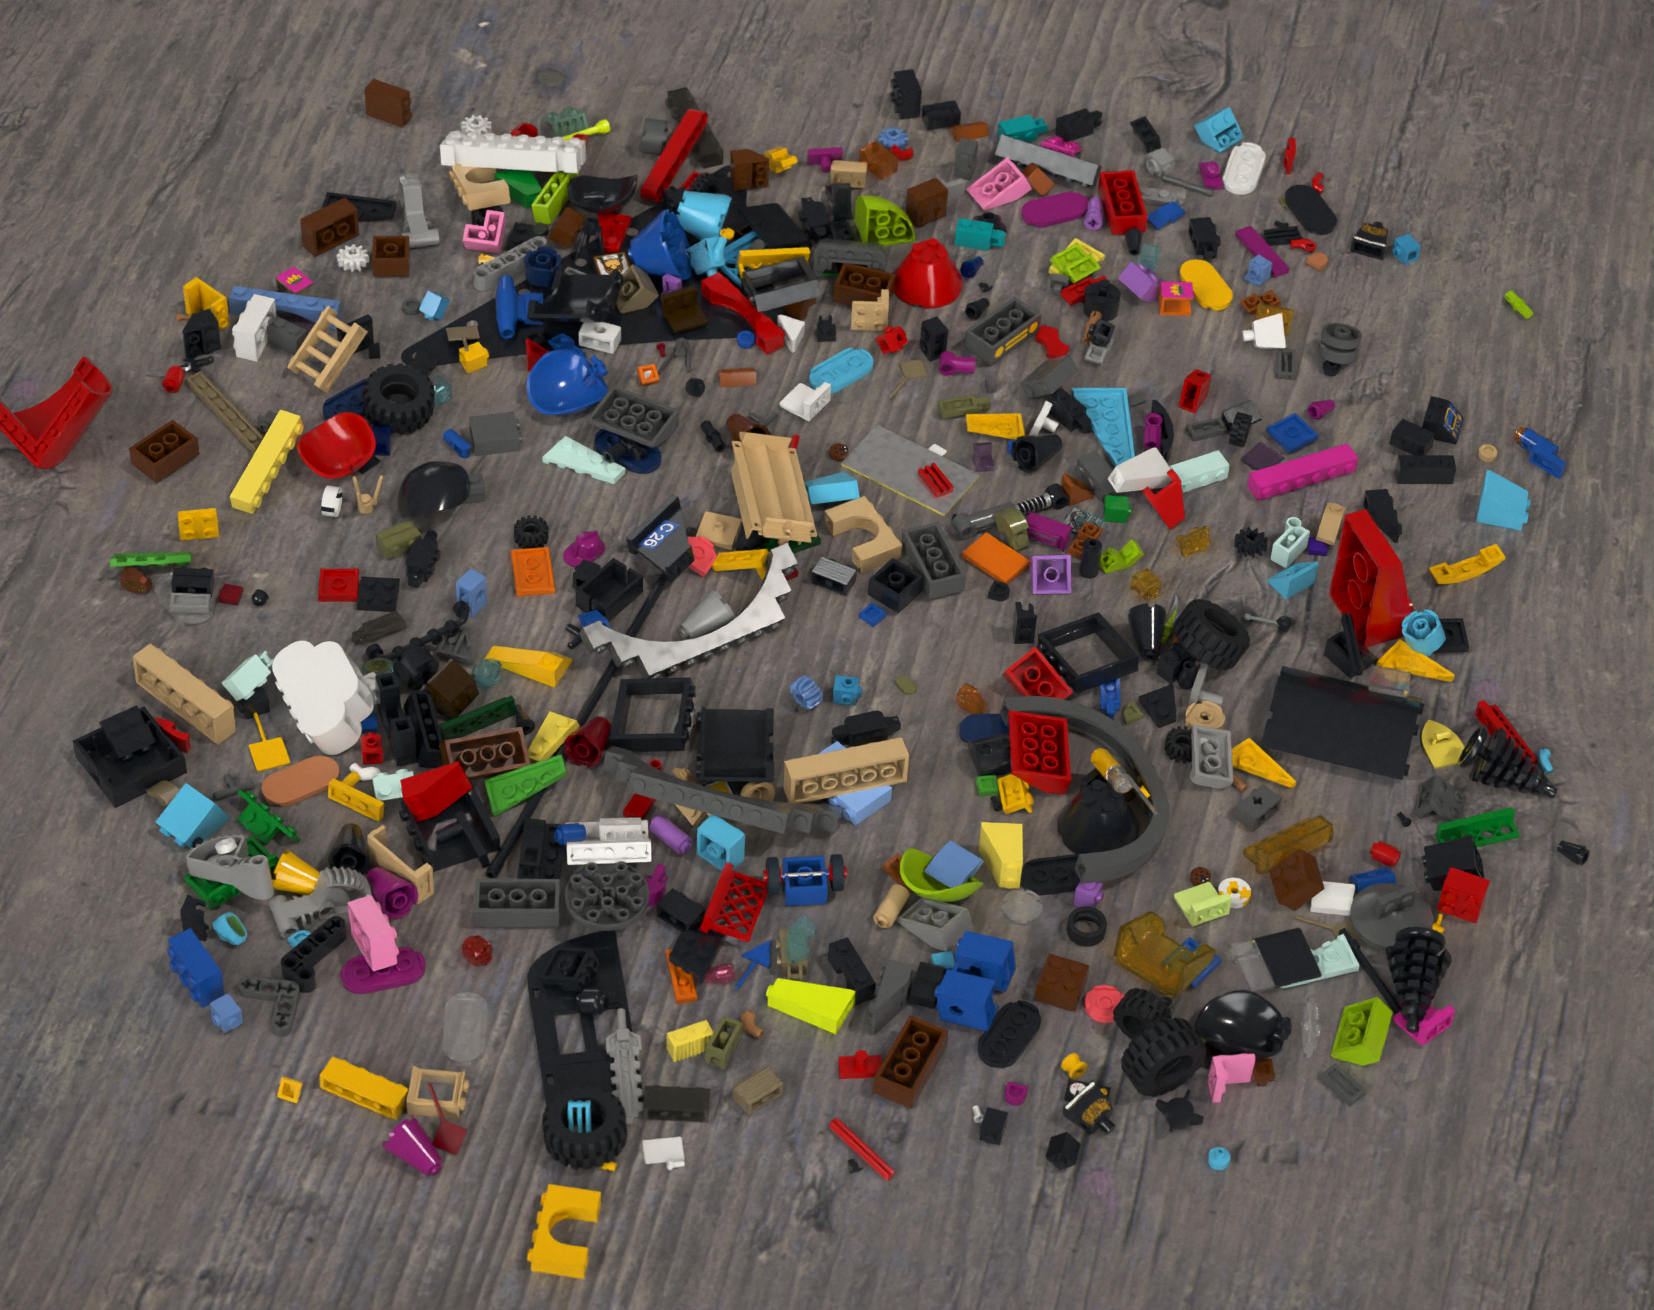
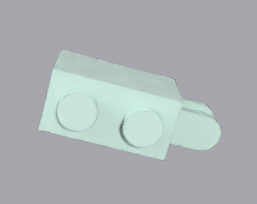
[221,650,274,701]

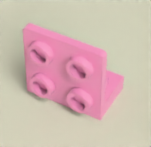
[1207,1053,1255,1103]

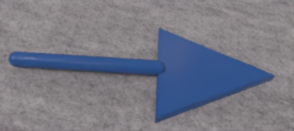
[735,939,771,990]

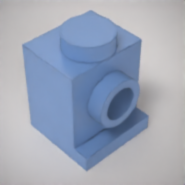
[1245,254,1272,287]

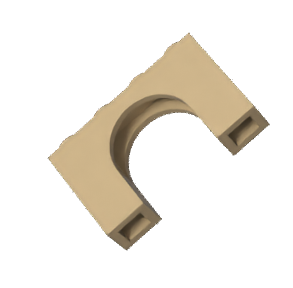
[448,164,510,211]
[824,496,903,573]

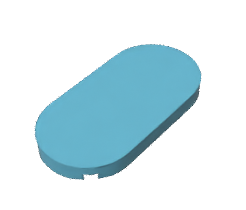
[809,348,873,393]

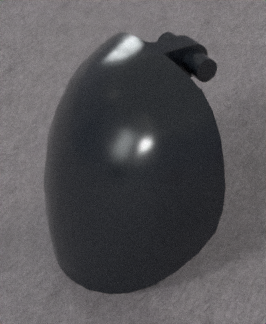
[568,175,638,214]
[398,461,470,518]
[1195,990,1292,1060]

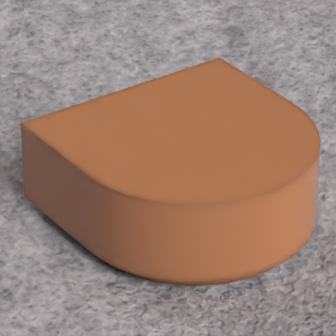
[1306,252,1328,271]

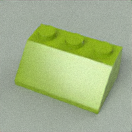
[1331,997,1393,1066]

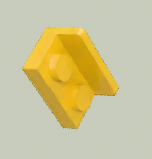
[997,774,1034,815]

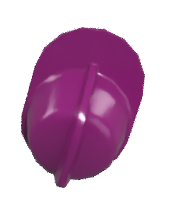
[563,531,605,567]

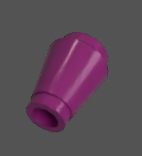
[1308,399,1335,419]

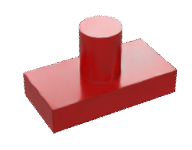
[838,1050,882,1079]

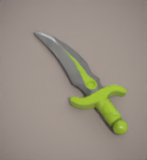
[1161,594,1182,644]

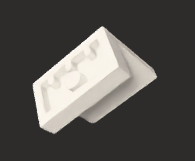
[780,382,831,421]

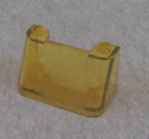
[1114,911,1216,997]

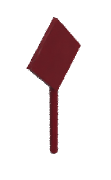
[428,1083,468,1156]

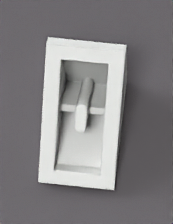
[777,315,805,353]

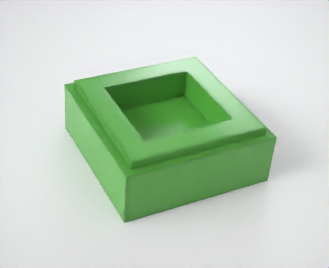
[976,775,999,797]

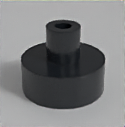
[685,378,705,397]

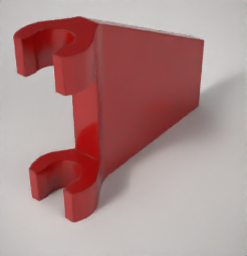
[1142,468,1186,530]

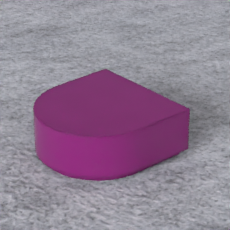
[1004,1081,1029,1106]

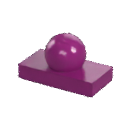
[1198,161,1223,190]

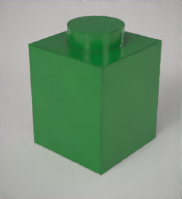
[1103,495,1131,523]

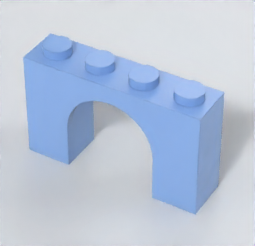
[819,741,892,826]

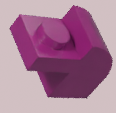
[644,864,668,907]

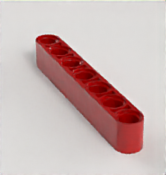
[640,109,708,202]

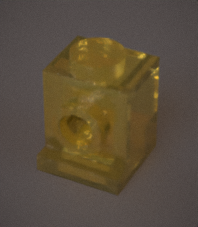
[1130,568,1162,600]

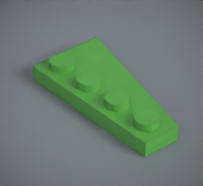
[110,552,193,567]
[484,755,568,817]

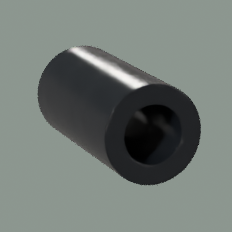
[1079,538,1102,579]

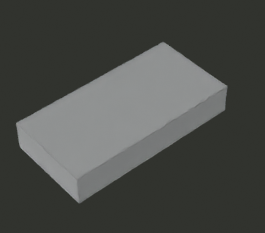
[169,593,211,613]

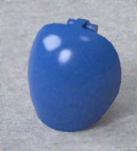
[526,350,608,415]

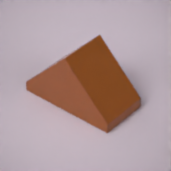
[1021,162,1055,197]
[1061,473,1095,506]

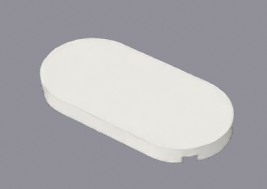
[1222,143,1266,195]

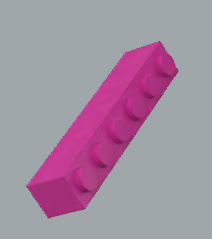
[1247,443,1359,501]

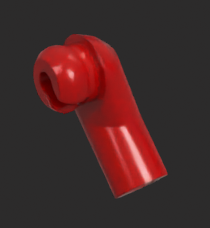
[890,145,914,161]
[1290,238,1316,252]

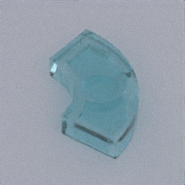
[786,915,817,965]

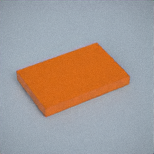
[962,532,1030,584]
[511,547,555,597]

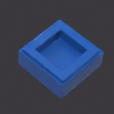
[859,603,887,627]

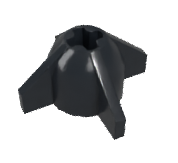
[1155,1089,1204,1133]

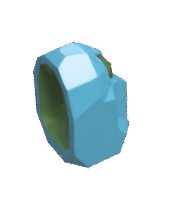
[211,912,247,945]

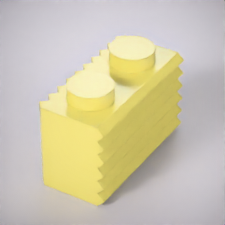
[666,1020,713,1062]

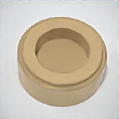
[1478,444,1498,462]

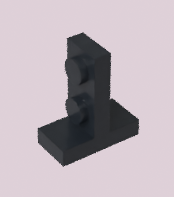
[825,183,852,220]

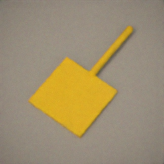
[248,713,291,772]

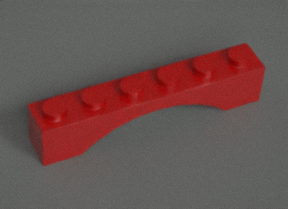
[701,272,785,355]

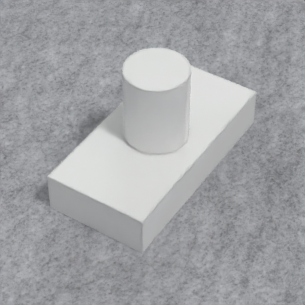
[1029,401,1059,435]

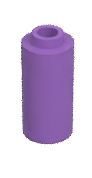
[649,814,692,854]

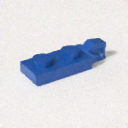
[1100,678,1121,720]

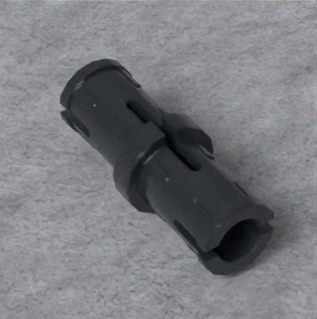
[700,420,726,452]

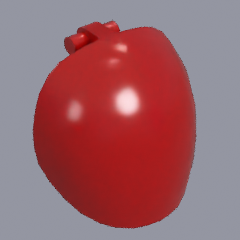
[297,412,376,479]

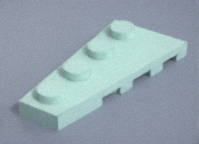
[1280,934,1359,989]

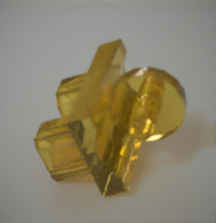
[1176,525,1211,557]

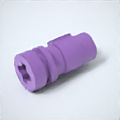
[1084,197,1103,231]

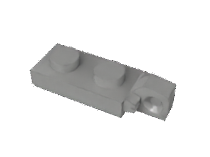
[1139,186,1186,206]

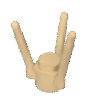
[352,475,383,514]

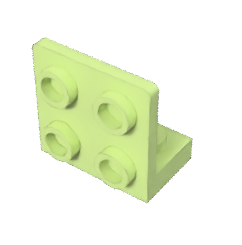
[1174,882,1232,927]

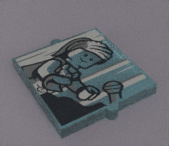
[1063,507,1104,536]

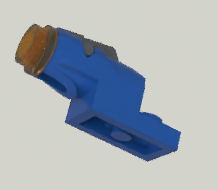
[1514,427,1567,479]

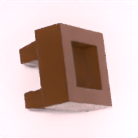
[1252,1059,1275,1086]

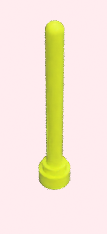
[562,119,610,141]

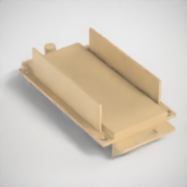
[731,432,817,545]

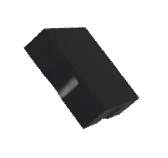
[73,706,187,808]

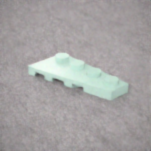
[542,436,625,484]

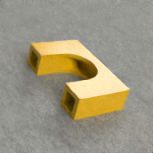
[527,1184,601,1279]

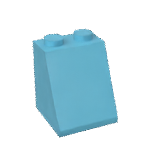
[1476,470,1531,530]
[156,783,230,848]

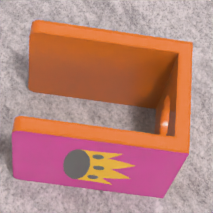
[1158,281,1194,316]

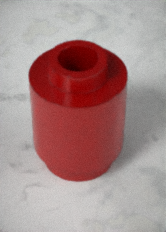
[162,366,185,393]
[1369,840,1402,867]

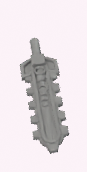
[606,1008,644,1125]

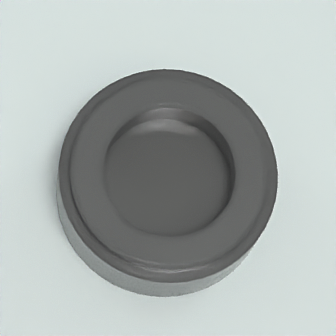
[403,298,421,316]

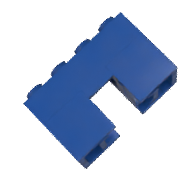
[935,931,1016,1031]

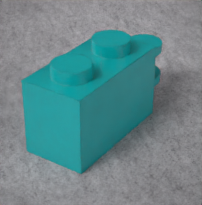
[997,115,1048,143]
[955,218,1006,251]

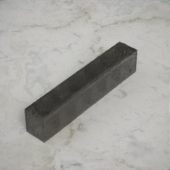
[665,87,723,169]

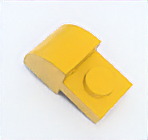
[764,147,798,173]

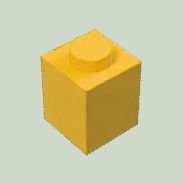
[459,342,489,374]

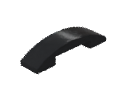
[1150,400,1174,463]

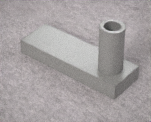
[1188,663,1224,707]

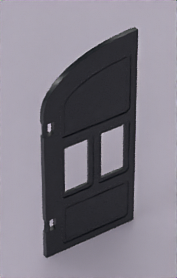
[527,930,644,1106]

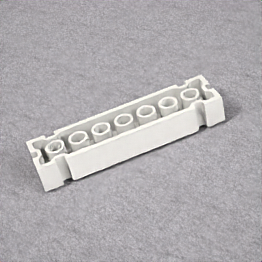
[440,131,586,173]

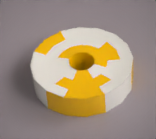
[1218,877,1251,908]

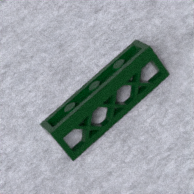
[439,695,515,741]

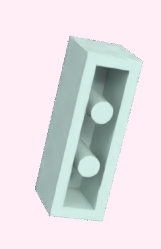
[1170,450,1230,492]

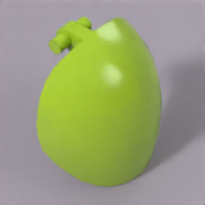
[900,848,984,902]

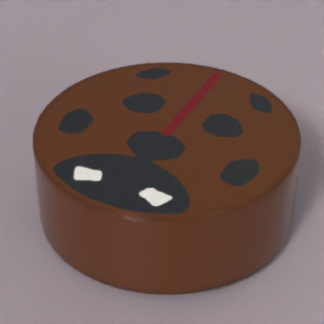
[829,443,848,461]
[1190,867,1211,886]

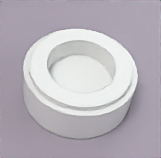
[215,838,237,854]

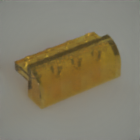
[1243,815,1333,875]

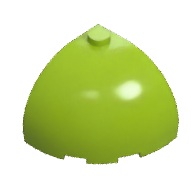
[854,195,916,246]

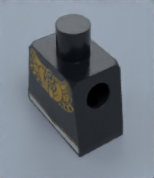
[1350,221,1388,260]
[1063,1081,1116,1135]

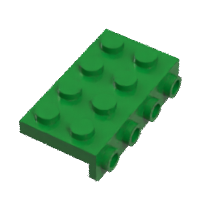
[184,836,279,910]

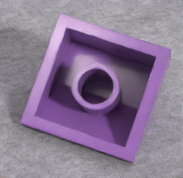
[1030,554,1071,594]

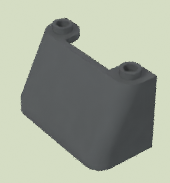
[813,239,887,277]

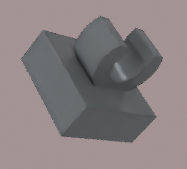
[1050,273,1070,296]

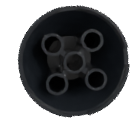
[1058,780,1139,854]

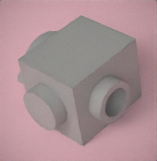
[1146,148,1175,178]

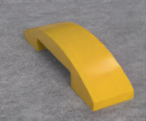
[1428,544,1506,584]

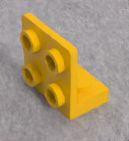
[177,508,219,541]

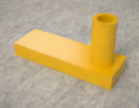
[711,549,769,581]
[328,771,384,822]

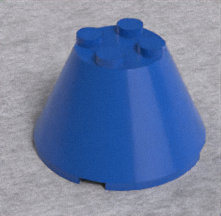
[628,209,692,280]

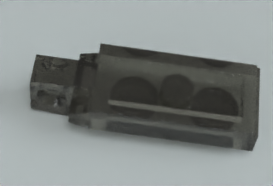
[352,611,406,646]

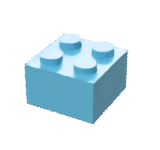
[697,815,745,870]

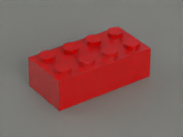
[1098,170,1148,235]

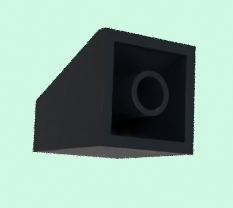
[1422,835,1485,891]

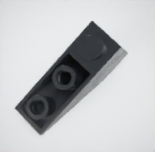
[1363,489,1402,543]

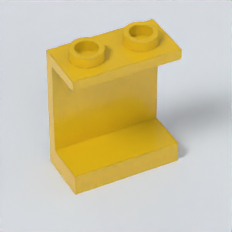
[183,277,229,331]

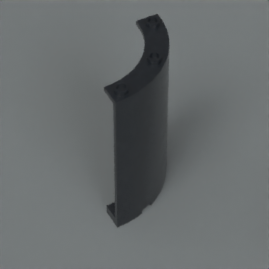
[1261,666,1425,780]

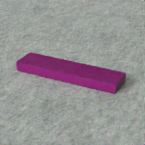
[1235,226,1290,278]

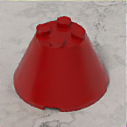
[893,238,963,309]

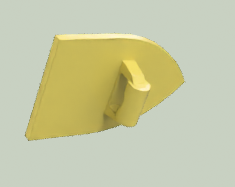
[1421,720,1464,769]

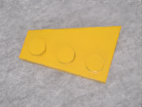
[965,413,1025,440]

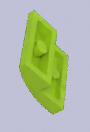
[1050,243,1101,283]

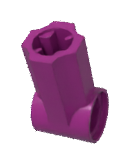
[939,351,976,376]
[1143,413,1162,450]

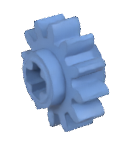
[878,127,908,153]

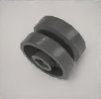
[1318,323,1362,364]

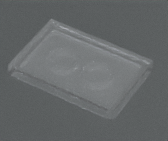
[1368,665,1411,698]

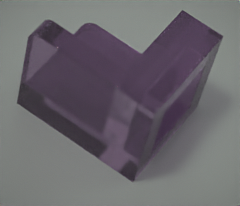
[972,442,994,472]

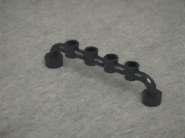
[366,601,470,662]

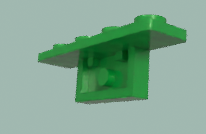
[237,789,301,845]

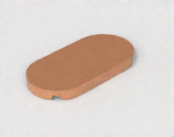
[262,756,340,807]

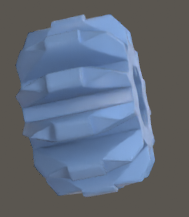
[790,675,823,710]

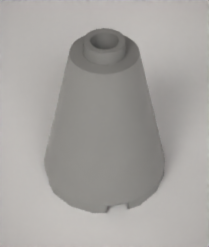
[680,590,735,640]

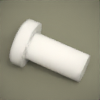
[972,1105,984,1123]
[667,1159,685,1171]

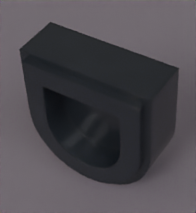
[988,581,1010,601]

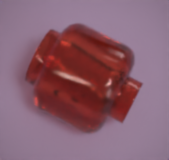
[462,935,493,967]

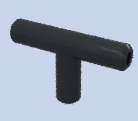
[566,624,582,650]

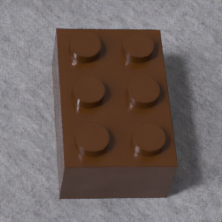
[300,198,359,257]
[833,263,896,306]
[129,419,200,483]

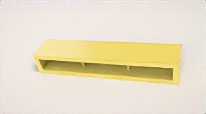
[230,410,304,514]

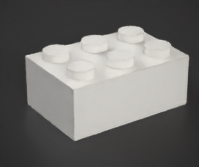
[232,294,276,362]

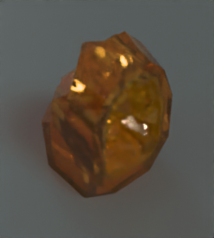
[956,683,987,714]

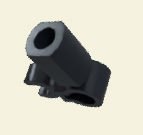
[603,437,648,464]

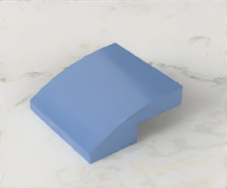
[924,840,984,888]

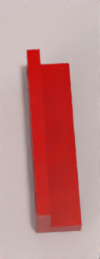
[1475,700,1538,765]

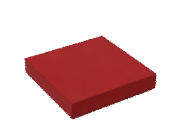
[318,569,360,602]

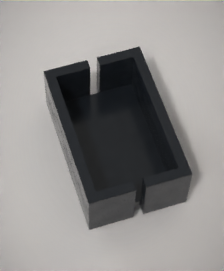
[575,558,643,622]

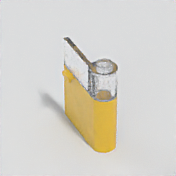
[1091,748,1158,816]

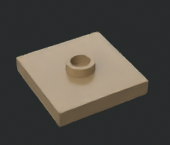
[696,511,742,550]

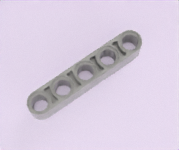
[474,236,547,291]

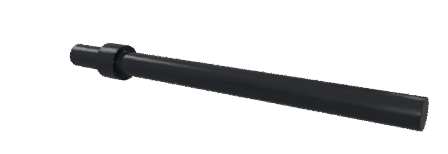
[1339,928,1401,1015]

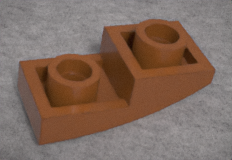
[1240,290,1281,314]
[1067,521,1103,559]

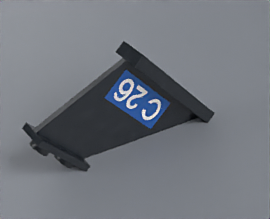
[626,495,695,583]

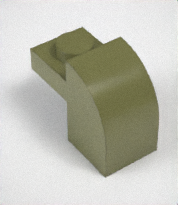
[994,507,1030,551]

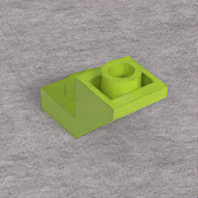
[1100,539,1144,574]

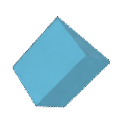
[1267,561,1318,599]

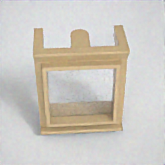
[407,1066,469,1119]

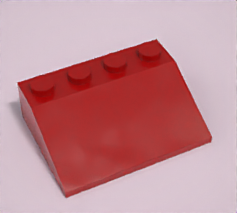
[1008,710,1071,795]

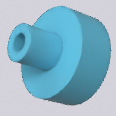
[1208,1147,1230,1170]

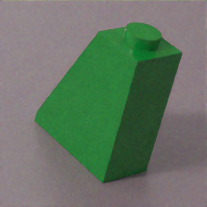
[494,169,542,209]

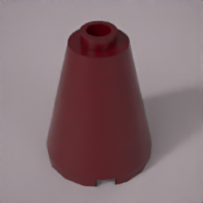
[564,717,611,768]

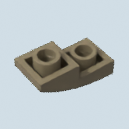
[146,780,180,806]

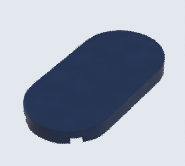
[323,379,390,420]
[594,429,662,474]
[959,713,1009,743]

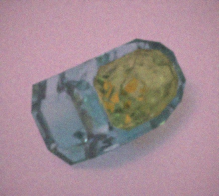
[362,658,394,676]

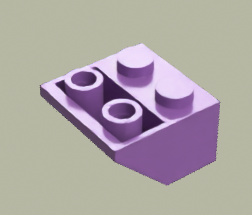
[1118,262,1165,303]

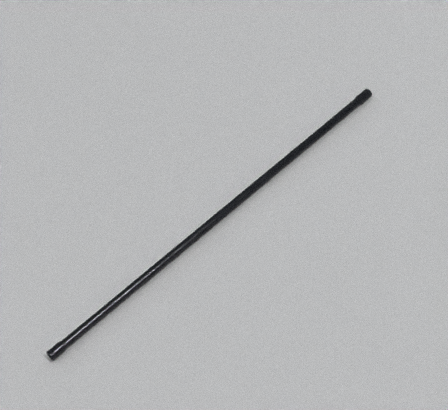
[485,527,697,879]

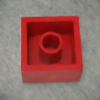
[1437,867,1490,924]

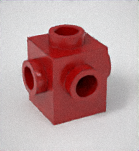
[875,325,908,354]

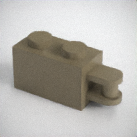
[775,929,807,982]

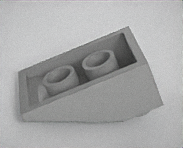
[896,897,974,952]

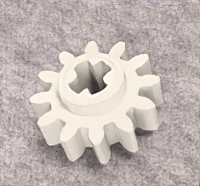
[461,115,492,135]
[337,244,369,272]

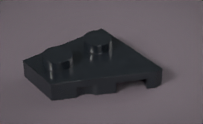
[507,222,549,251]
[1139,684,1177,728]

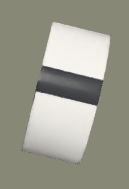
[321,486,343,517]

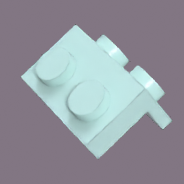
[372,769,414,802]

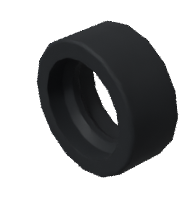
[1066,906,1107,947]

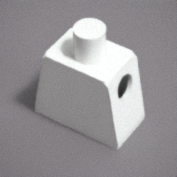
[1242,313,1286,349]

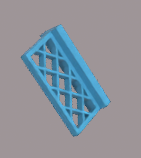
[720,230,788,288]

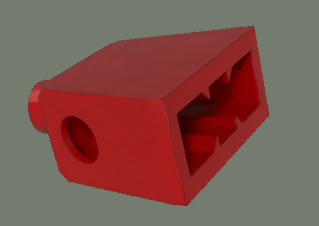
[1178,369,1212,413]

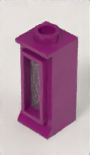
[1025,512,1072,552]

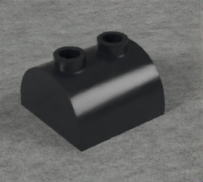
[968,732,1011,776]

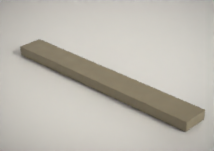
[185,371,264,455]

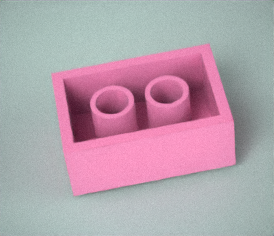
[347,895,399,972]

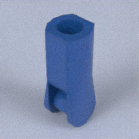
[443,429,471,458]

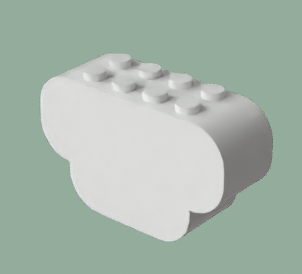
[272,641,375,755]

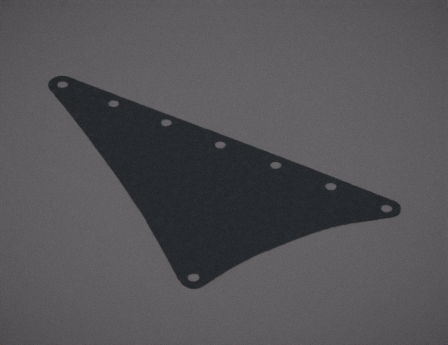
[401,165,795,366]

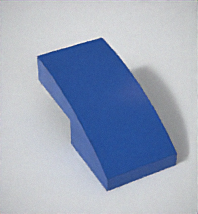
[1147,201,1186,230]
[548,333,586,357]

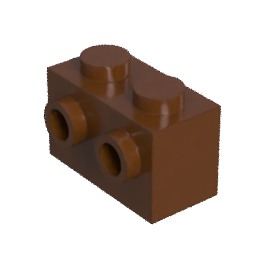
[549,207,585,248]

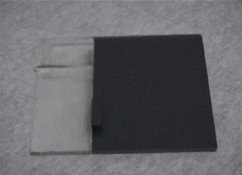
[1225,928,1322,993]

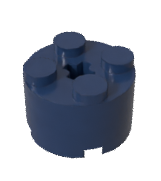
[525,246,561,288]

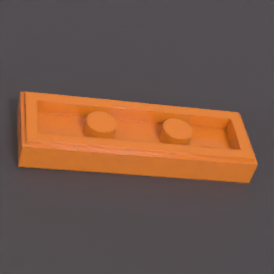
[666,949,697,1004]

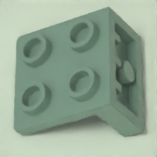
[542,107,588,137]

